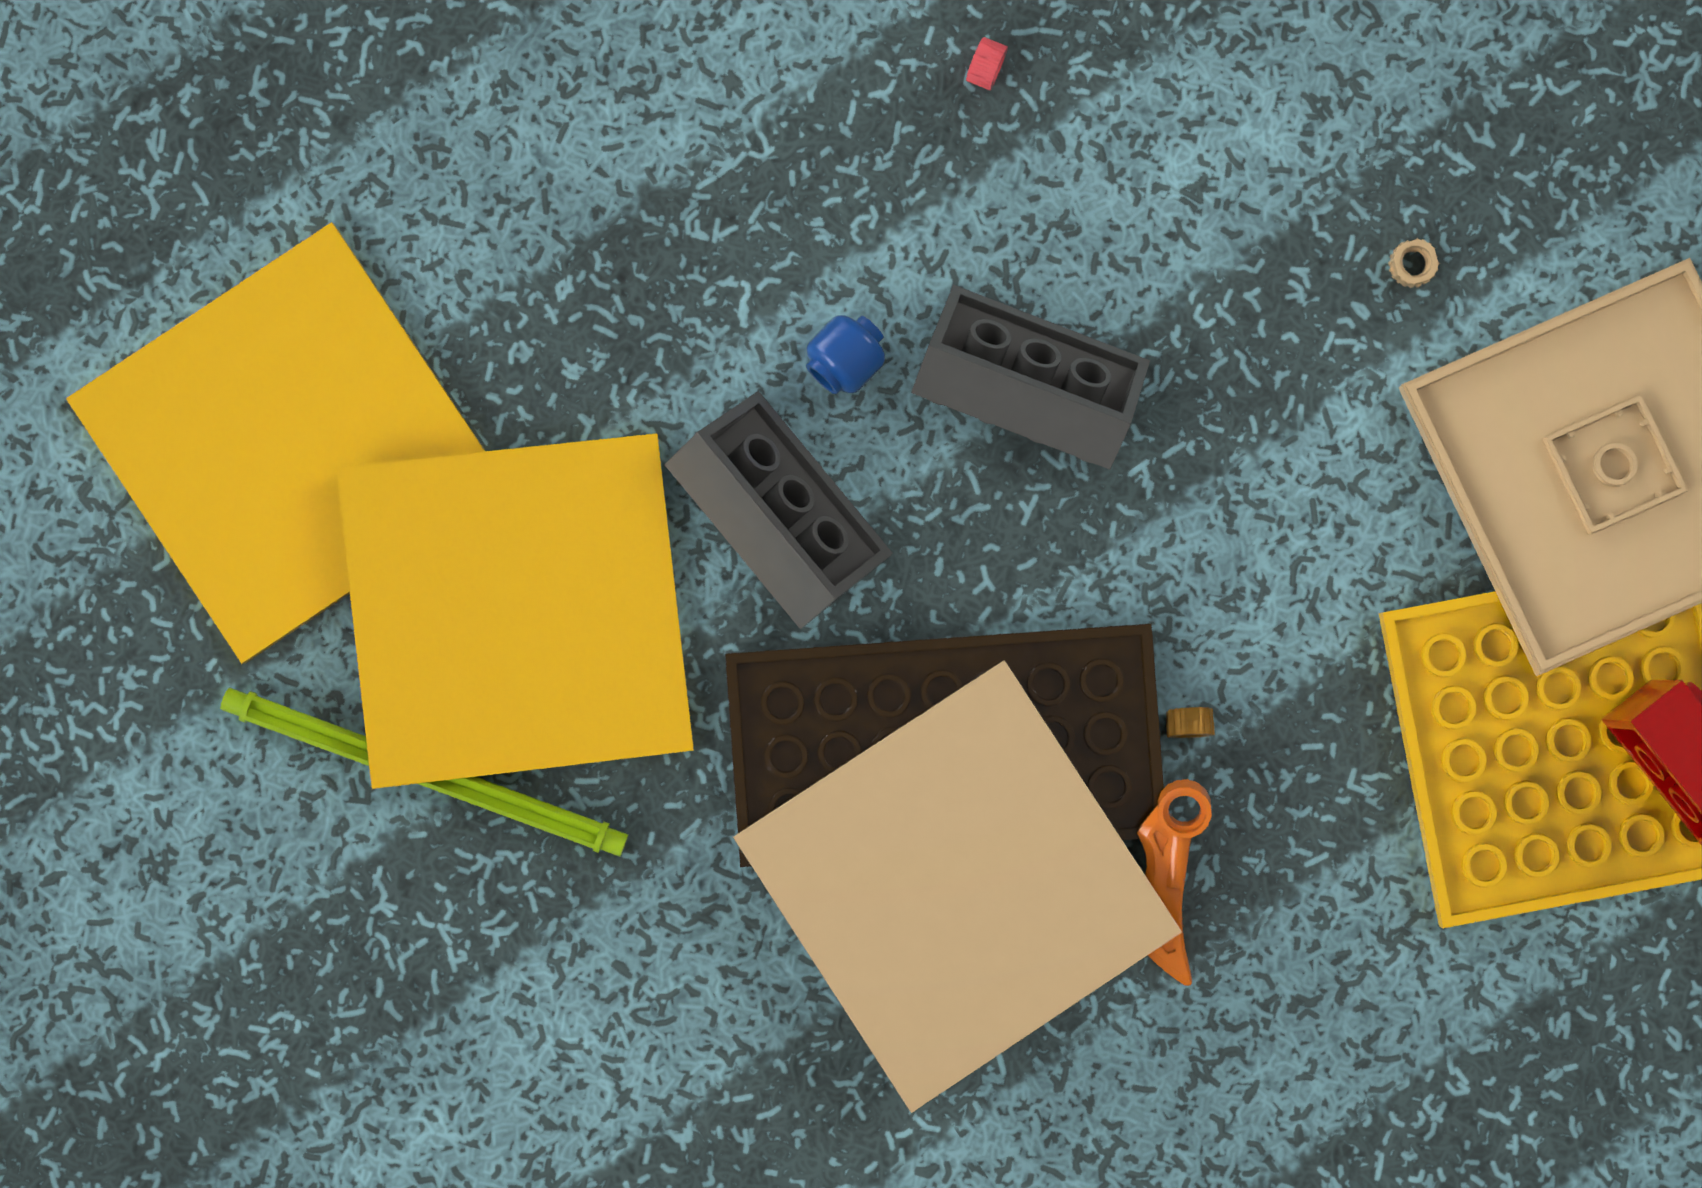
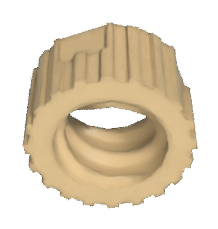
[1388,238,1440,288]

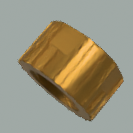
[1166,707,1215,738]

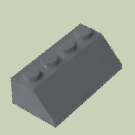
[911,284,1150,470]
[664,391,893,629]

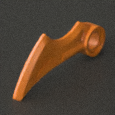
[1137,779,1212,986]

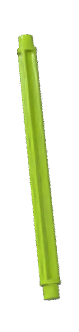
[220,687,629,857]

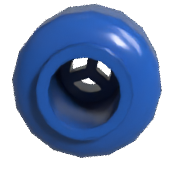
[806,315,885,395]

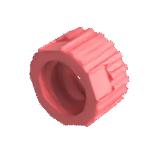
[966,37,1008,91]

